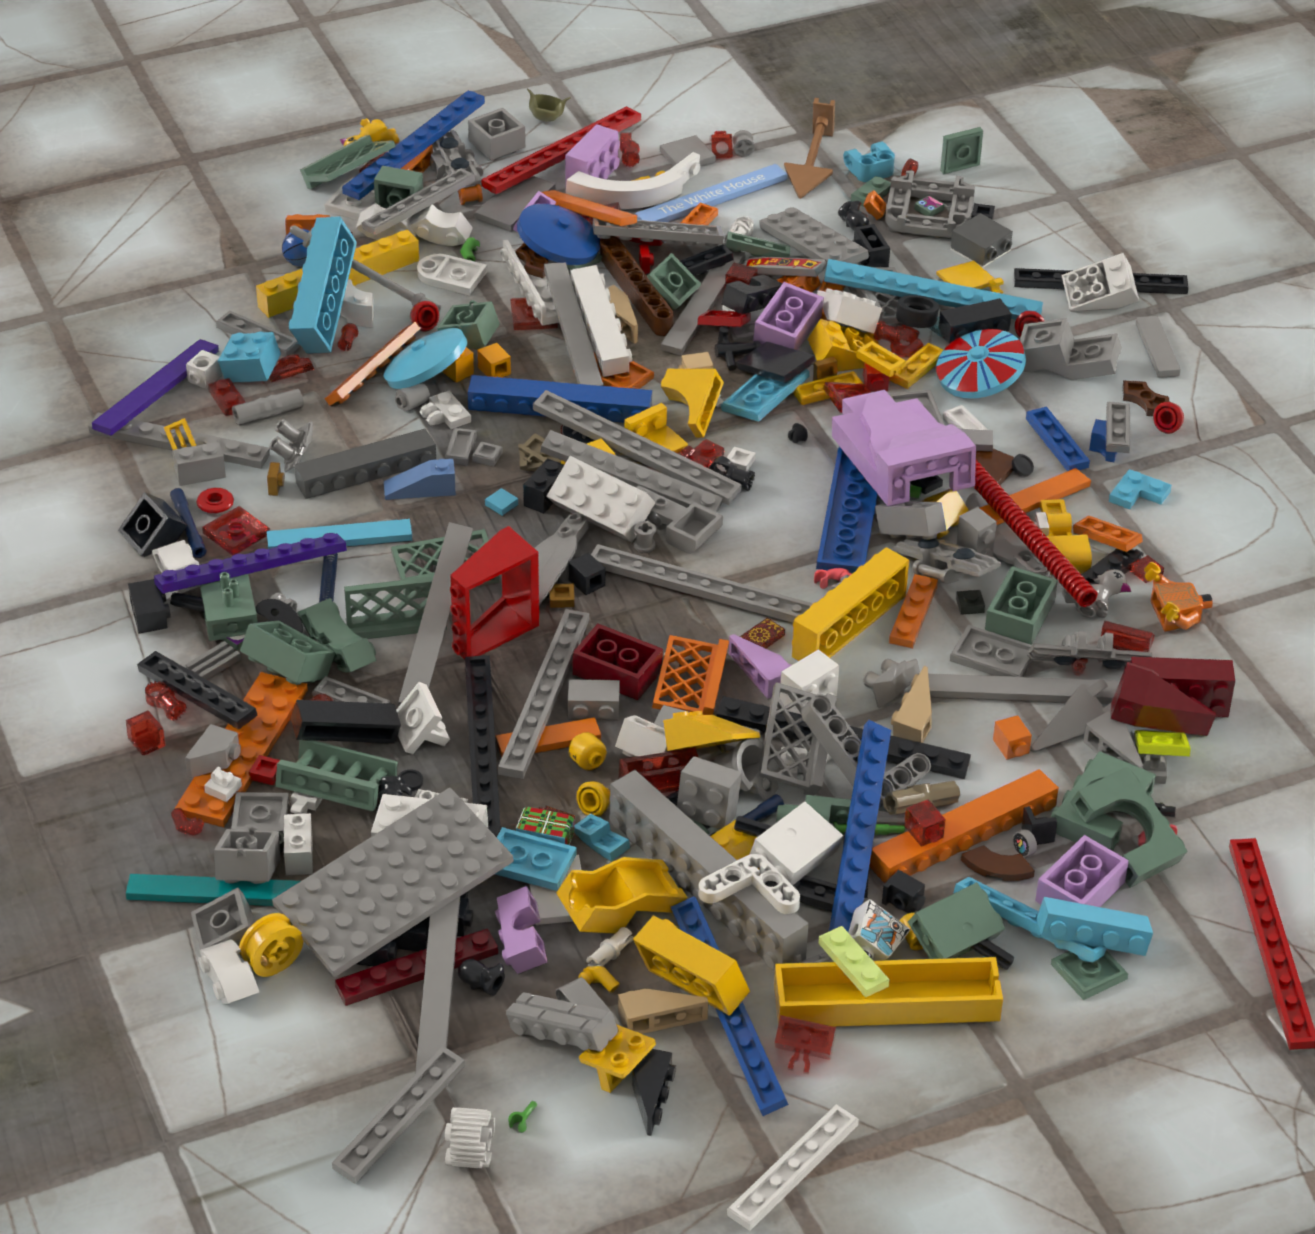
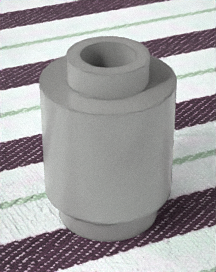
[395,383,430,411]

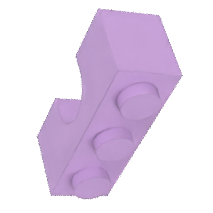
[495,886,547,974]

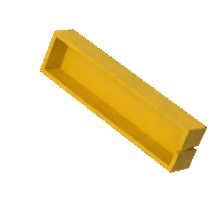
[774,957,1003,1028]

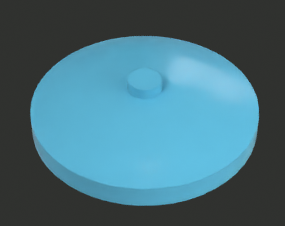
[384,328,467,389]

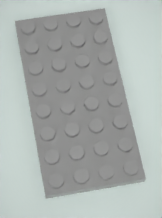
[272,787,514,978]

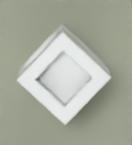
[186,350,222,389]

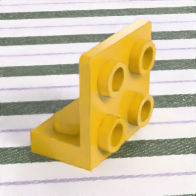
[624,403,688,453]

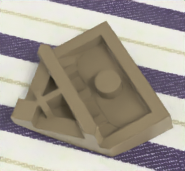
[518,433,561,471]

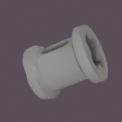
[634,521,656,553]

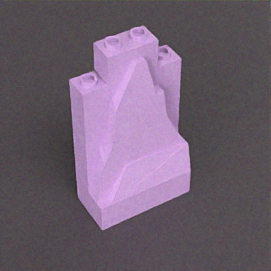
[832,390,976,506]

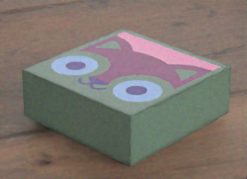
[914,195,944,216]

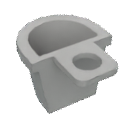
[713,738,779,800]

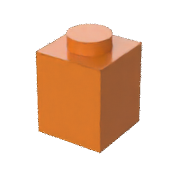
[993,715,1032,760]

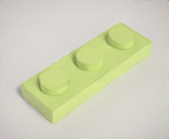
[818,926,889,998]

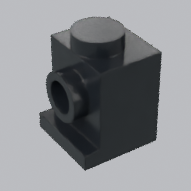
[882,870,926,914]

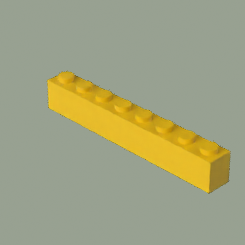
[256,229,419,318]

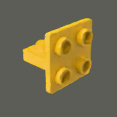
[579,1024,656,1093]

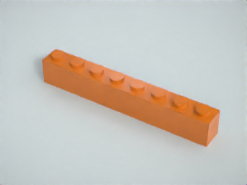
[869,769,1059,883]

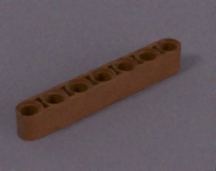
[600,236,673,337]

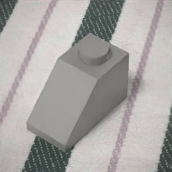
[185,724,241,777]

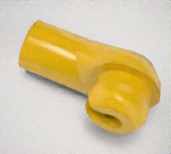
[578,966,620,993]

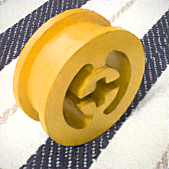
[239,913,304,977]

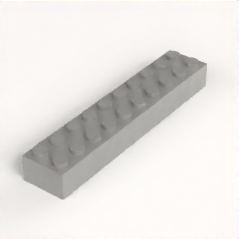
[609,770,809,970]

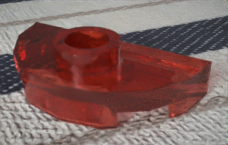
[269,354,314,383]

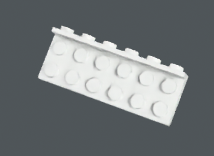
[501,240,559,326]

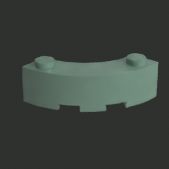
[297,598,377,673]

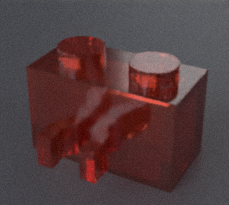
[775,1015,836,1074]

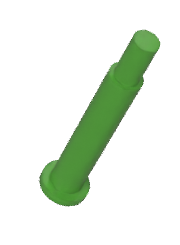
[833,822,905,835]

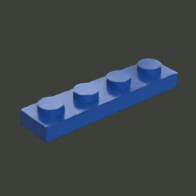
[1026,406,1090,471]

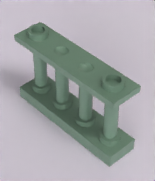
[275,740,398,811]

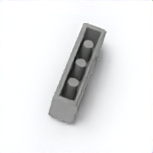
[506,992,618,1052]

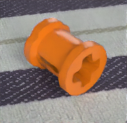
[458,184,483,205]

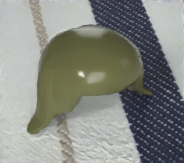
[527,88,571,122]

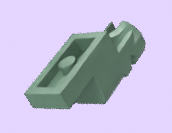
[776,795,851,824]

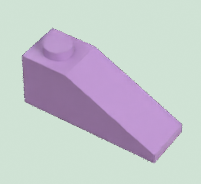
[729,634,792,699]

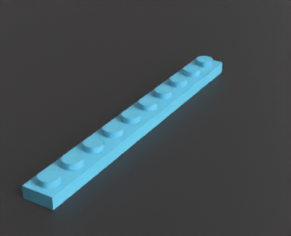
[824,259,1043,320]

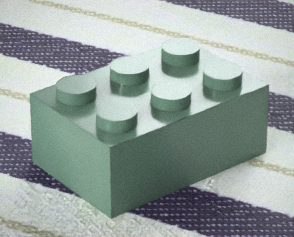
[985,566,1058,645]
[240,621,336,685]

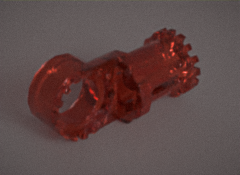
[620,133,640,167]
[873,320,920,345]
[145,681,187,721]

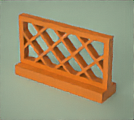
[652,635,729,715]

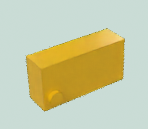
[633,915,750,1016]

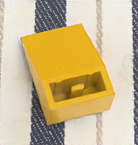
[807,319,879,372]

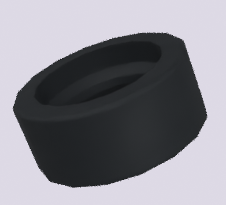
[896,295,939,328]

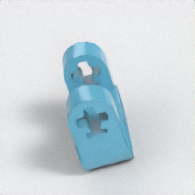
[843,141,895,182]

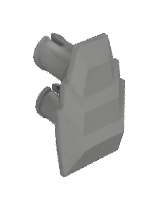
[269,419,313,472]
[863,659,920,708]

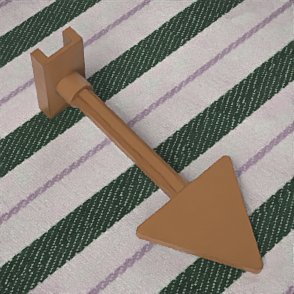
[784,98,835,199]

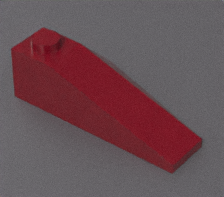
[1110,662,1216,736]

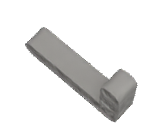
[801,694,931,808]

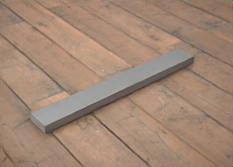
[661,248,745,355]
[544,262,603,386]
[398,522,473,705]
[918,673,1118,704]
[415,897,460,1074]

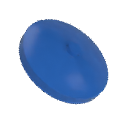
[517,204,601,265]

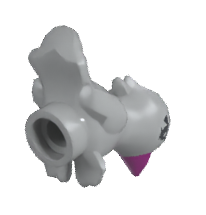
[1061,569,1131,618]

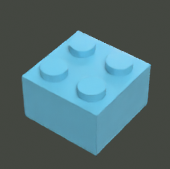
[218,332,281,383]

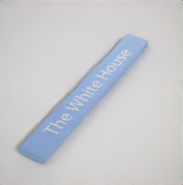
[635,164,787,222]

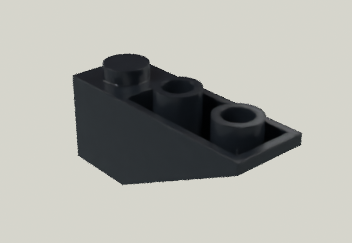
[632,1049,676,1136]

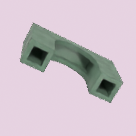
[1051,751,1156,851]
[1070,766,1188,888]

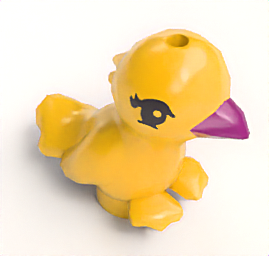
[340,118,399,146]

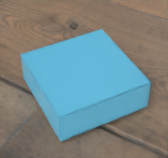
[485,488,518,516]

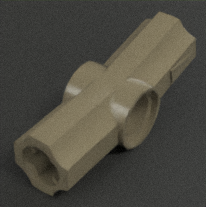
[883,780,960,815]

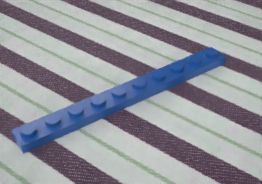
[342,90,485,200]
[829,720,891,932]
[671,896,789,1116]

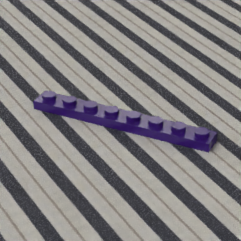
[154,533,347,594]

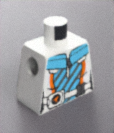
[848,899,910,961]

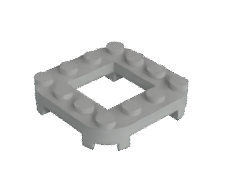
[885,171,975,238]

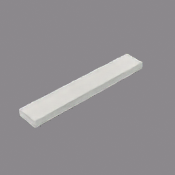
[727,1104,859,1231]

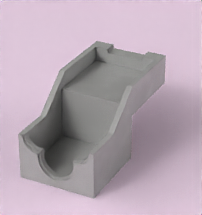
[1020,318,1122,380]

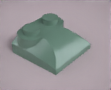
[647,253,702,311]

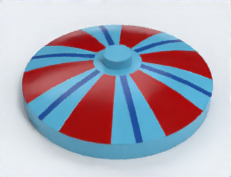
[936,329,1026,398]

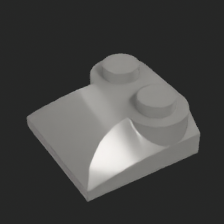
[191,888,254,950]

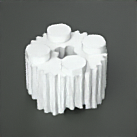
[445,1107,495,1168]

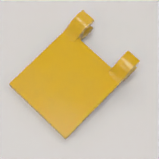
[936,260,1004,294]

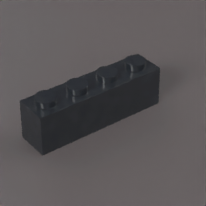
[291,700,401,743]

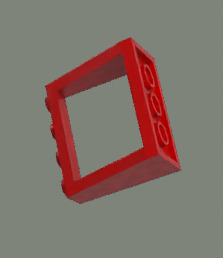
[450,526,539,660]

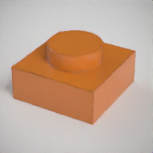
[863,190,886,220]

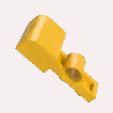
[1040,499,1092,575]

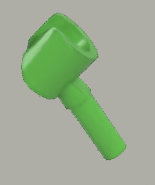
[508,1101,537,1133]

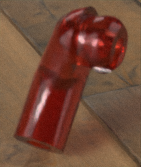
[1071,658,1089,676]
[171,808,204,836]

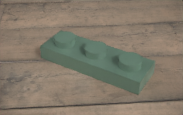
[725,231,790,258]

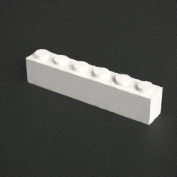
[571,265,632,377]

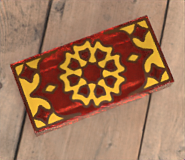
[740,617,785,649]

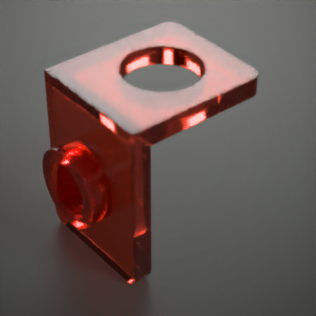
[709,131,733,159]

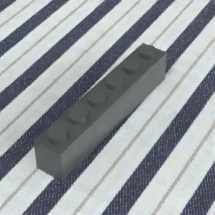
[294,429,436,499]

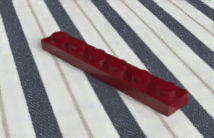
[335,928,498,1006]

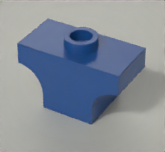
[1089,419,1117,463]

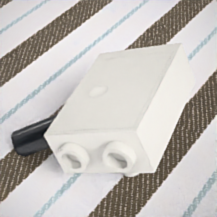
[734,802,843,886]

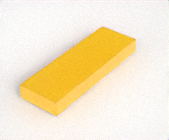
[889,343,943,389]
[792,371,863,405]

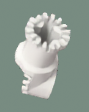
[724,216,754,242]

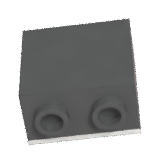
[950,213,1013,268]

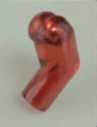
[890,338,924,358]

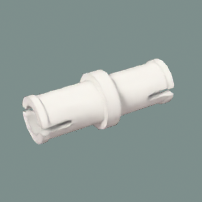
[586,927,634,966]

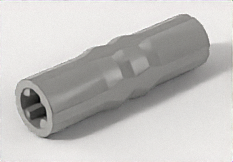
[232,388,304,425]

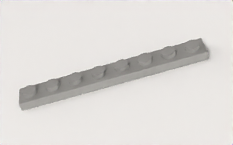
[88,412,270,469]
[540,430,723,513]

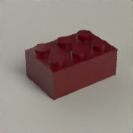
[573,623,663,700]

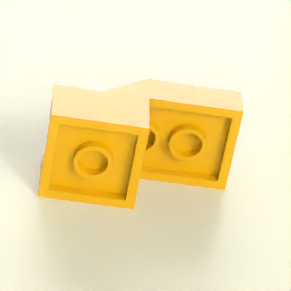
[556,857,688,934]

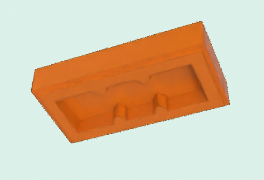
[680,203,718,225]

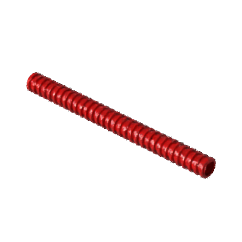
[974,460,1098,607]

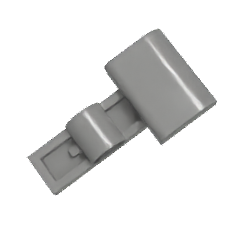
[636,485,723,554]

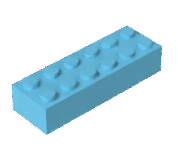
[289,216,357,354]

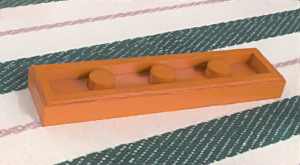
[496,717,601,758]

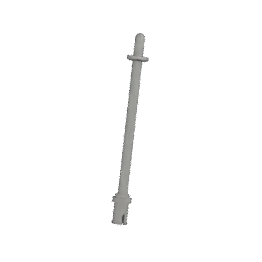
[290,226,441,312]

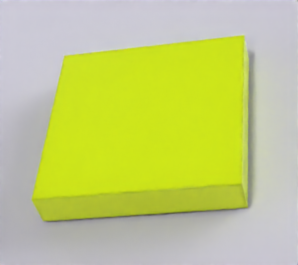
[1134,730,1191,757]

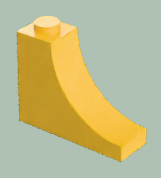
[661,368,724,438]

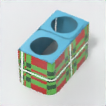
[516,807,575,845]

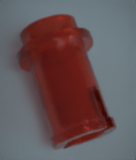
[337,323,359,351]

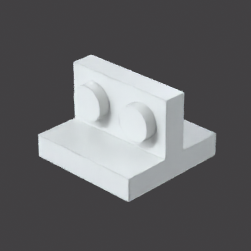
[396,682,450,754]

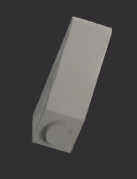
[1083,711,1143,769]

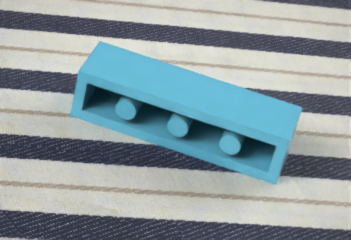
[1036,897,1153,956]

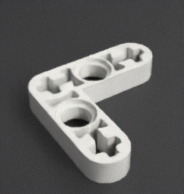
[698,854,800,914]

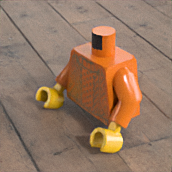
[1144,562,1213,632]

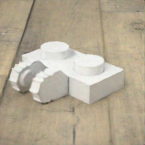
[420,391,471,429]

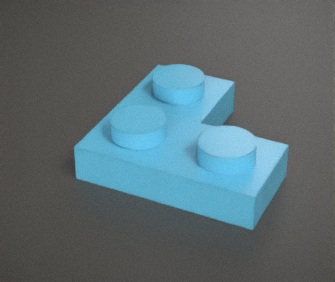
[1109,469,1172,509]

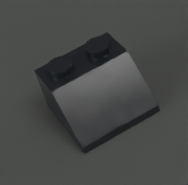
[118,492,188,557]

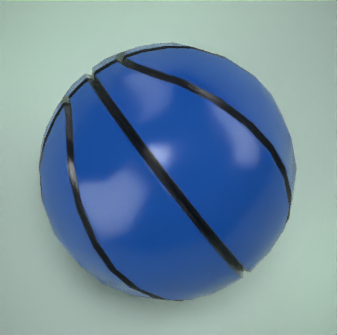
[282,229,309,267]

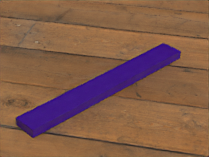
[92,339,219,436]

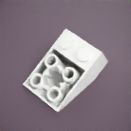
[1062,253,1139,311]
[817,288,882,333]

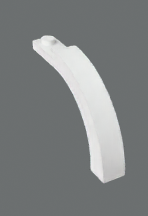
[566,152,700,209]

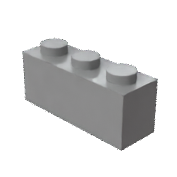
[875,501,946,539]

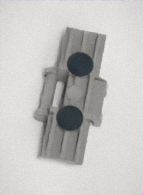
[430,130,483,186]
[893,536,1001,584]
[1027,631,1152,669]

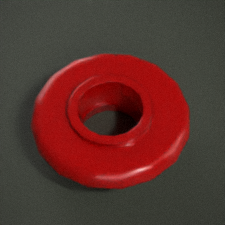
[196,488,234,513]

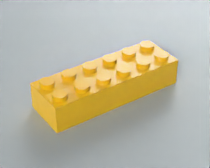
[792,547,909,661]

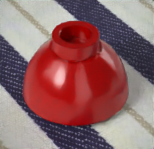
[410,301,439,332]
[1014,310,1045,338]
[1153,402,1184,434]

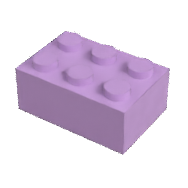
[565,124,620,182]
[753,282,824,350]
[1035,835,1129,907]

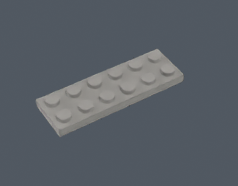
[759,207,869,266]
[592,218,724,247]

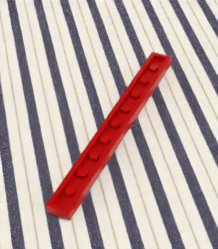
[481,106,641,194]
[1229,838,1315,1050]

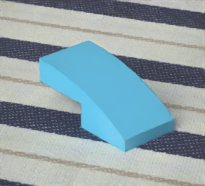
[574,814,630,861]

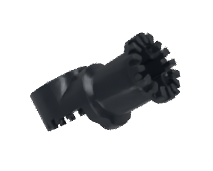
[709,456,755,491]

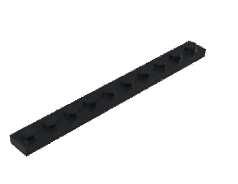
[465,655,501,838]
[717,696,971,779]

